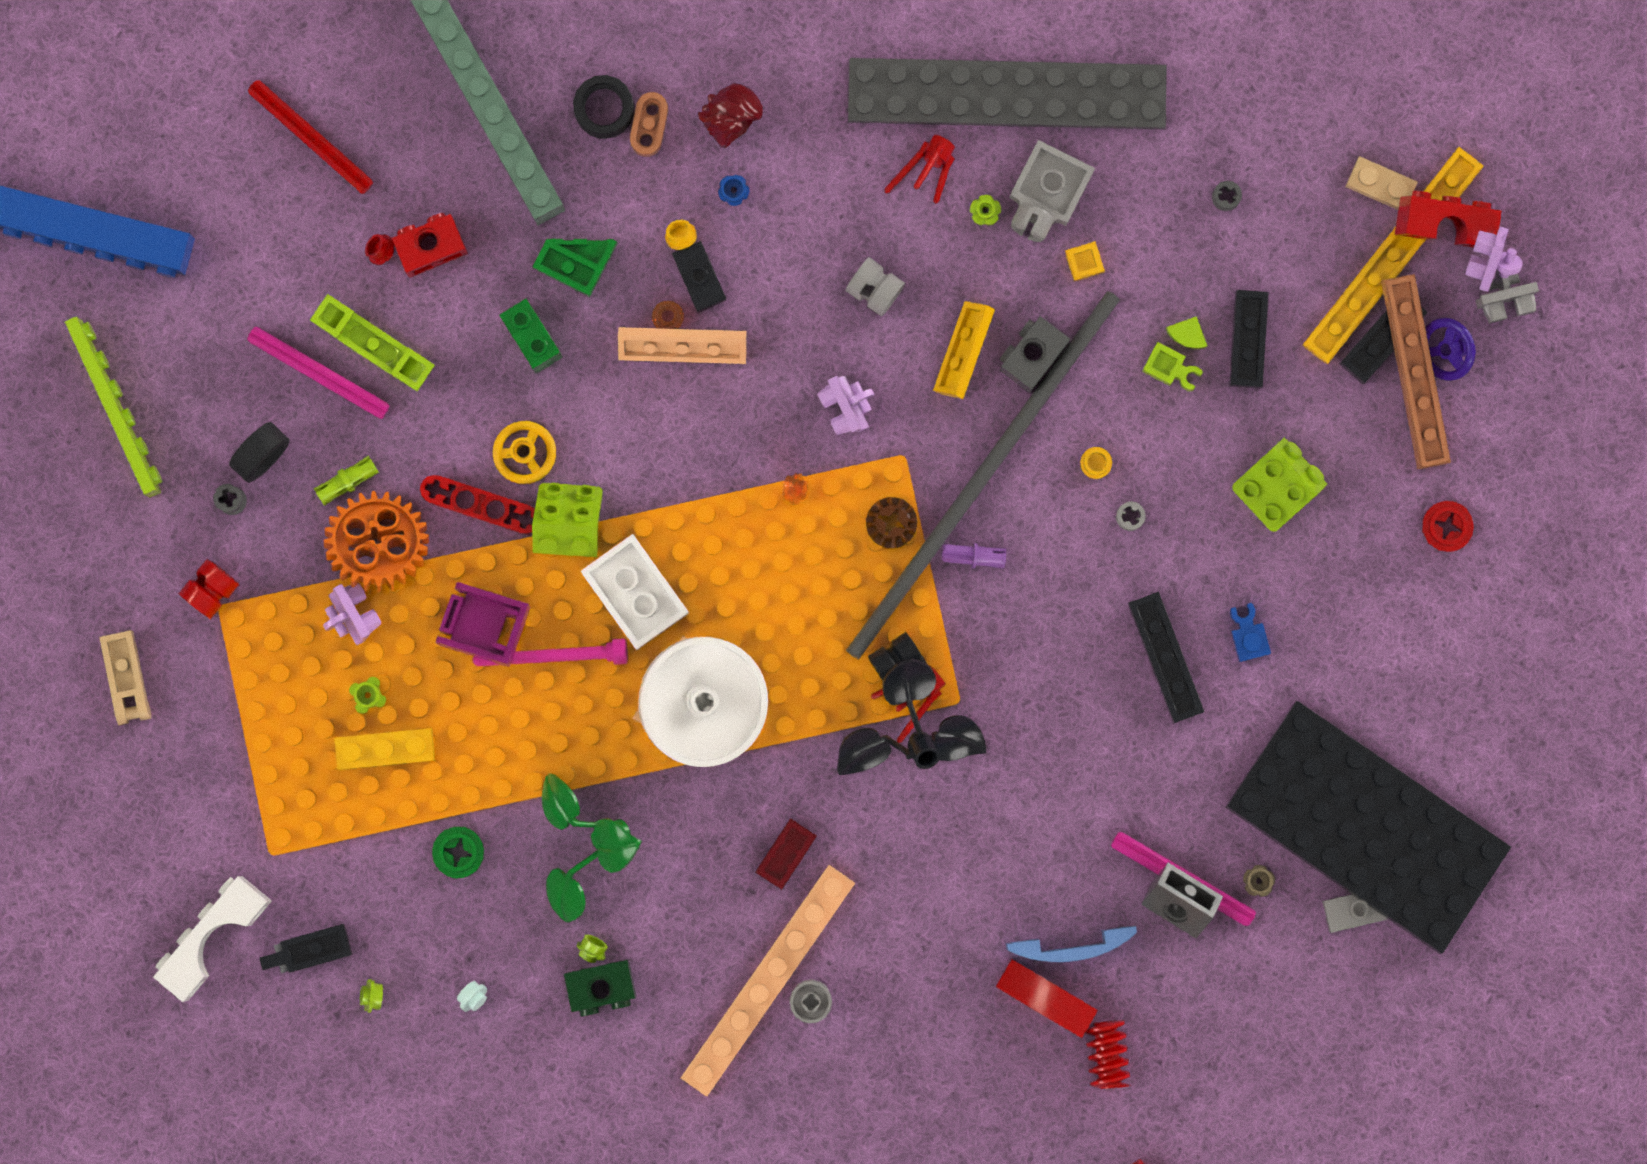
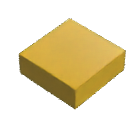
[1065,241,1105,282]

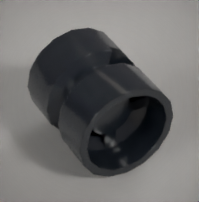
[868,632,927,681]

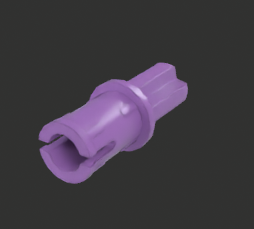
[941,543,1006,569]

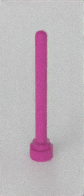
[473,638,628,666]

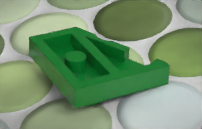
[532,239,618,297]

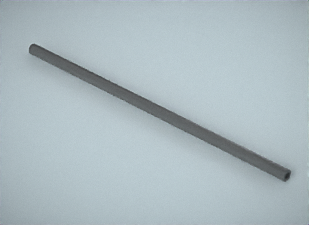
[846,291,1120,660]

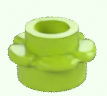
[970,195,1001,226]
[576,934,608,963]

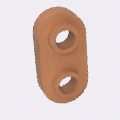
[630,92,668,157]

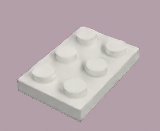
[580,534,689,650]

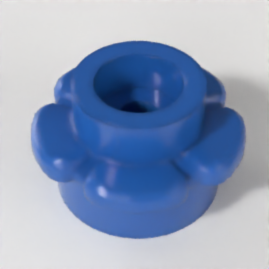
[718,175,750,206]

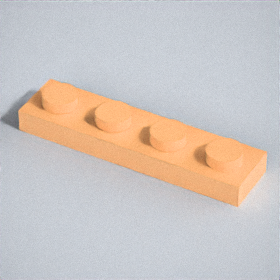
[618,327,747,364]

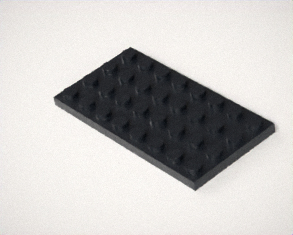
[1225,701,1511,954]

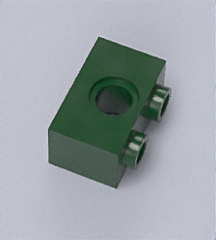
[563,959,637,1017]

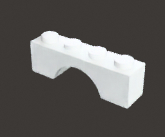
[153,876,272,1002]

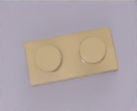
[1345,156,1418,210]

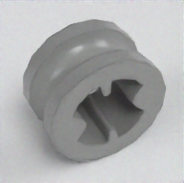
[1116,501,1146,531]

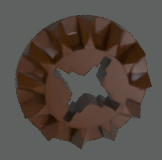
[866,497,917,548]

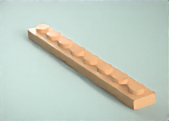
[681,865,855,1097]

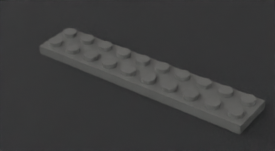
[848,58,1167,130]

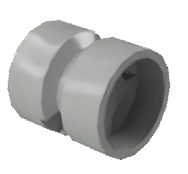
[845,257,905,317]
[790,979,832,1024]

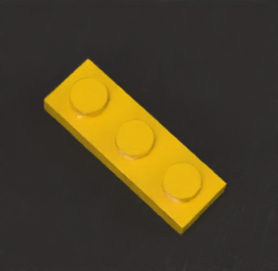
[933,301,995,399]
[334,728,435,770]

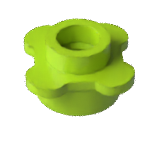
[349,677,386,714]
[360,979,383,1013]

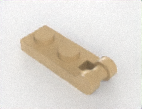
[99,630,151,726]

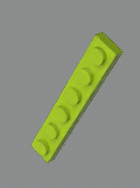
[64,316,162,498]

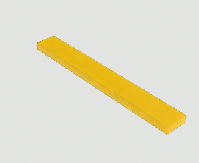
[1302,147,1484,364]

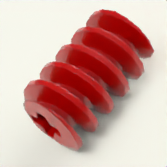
[1085,1020,1131,1089]

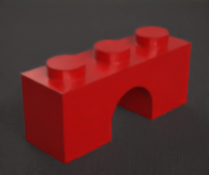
[1395,191,1502,248]

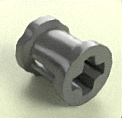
[213,484,247,515]

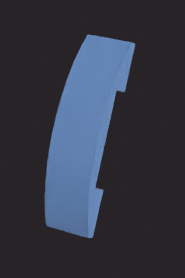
[1006,926,1137,962]

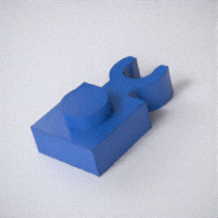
[1230,603,1271,663]

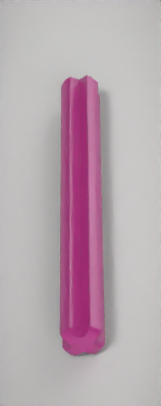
[247,327,390,419]
[1111,832,1256,926]

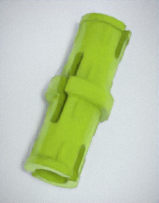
[313,455,379,506]

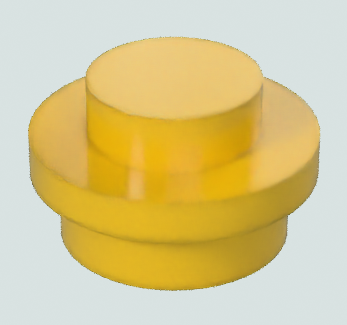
[665,219,697,250]
[1080,447,1112,479]

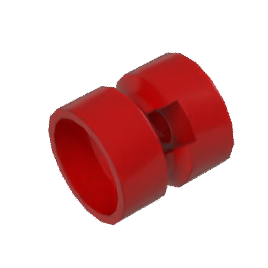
[178,558,240,619]

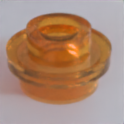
[652,301,684,329]
[782,473,808,505]

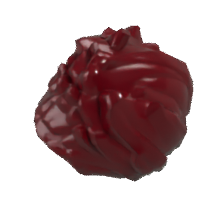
[698,83,763,148]

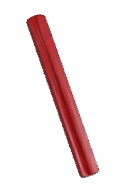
[248,80,373,194]

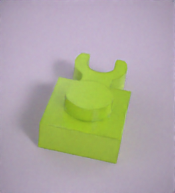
[1142,342,1203,392]

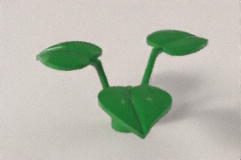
[542,773,642,923]

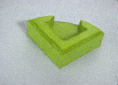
[1166,316,1207,349]

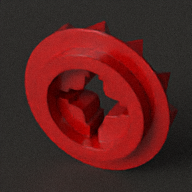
[1422,501,1474,552]

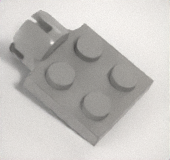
[1009,140,1095,242]

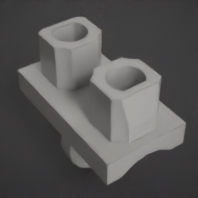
[1475,269,1539,324]

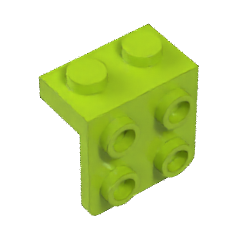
[1232,437,1328,532]
[532,483,603,557]

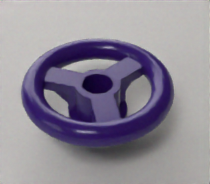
[1425,318,1476,381]

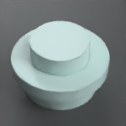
[457,981,487,1012]

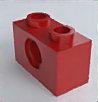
[392,213,468,278]

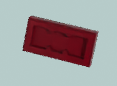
[755,818,817,890]

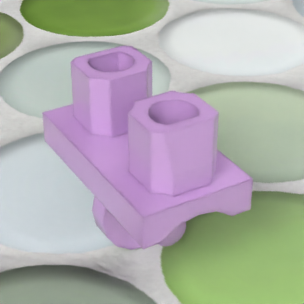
[1465,226,1522,292]
[817,376,875,435]
[323,583,381,646]

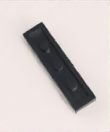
[1128,592,1205,724]

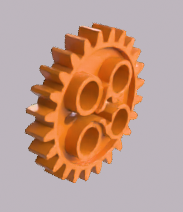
[323,491,429,592]

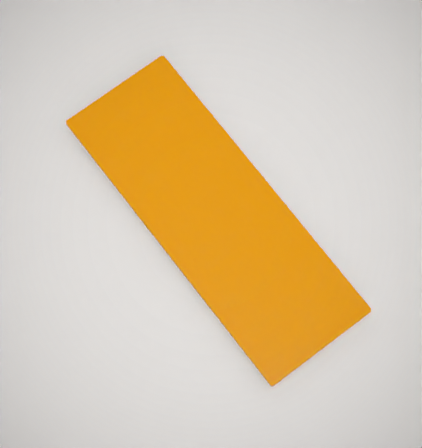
[218,455,960,856]

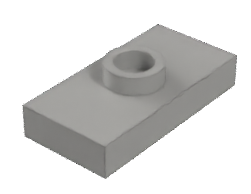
[1322,894,1388,933]

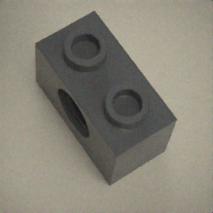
[999,316,1071,393]
[1141,862,1223,938]

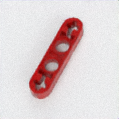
[420,475,535,535]

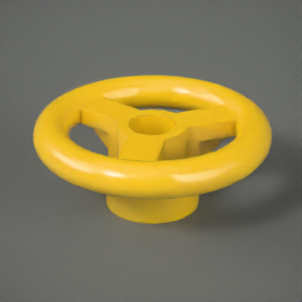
[492,421,556,484]

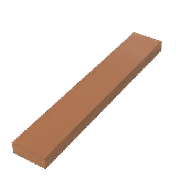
[1381,274,1451,469]

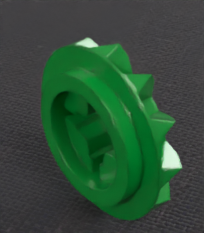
[432,827,484,878]

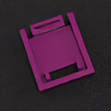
[435,582,530,667]

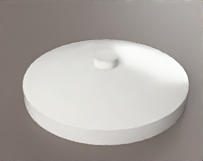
[638,637,768,767]

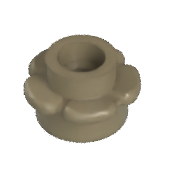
[1243,865,1275,897]

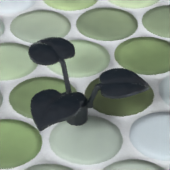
[837,659,986,775]

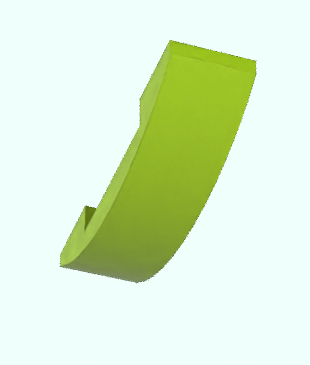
[310,294,435,392]

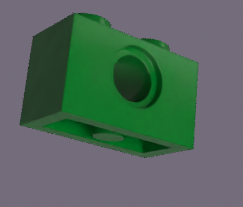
[499,298,563,374]

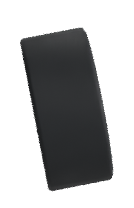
[573,75,634,139]
[229,422,290,483]

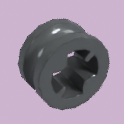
[1212,181,1242,211]

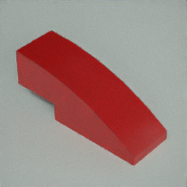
[996,959,1098,1038]

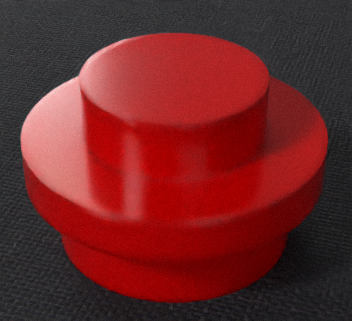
[365,234,394,265]

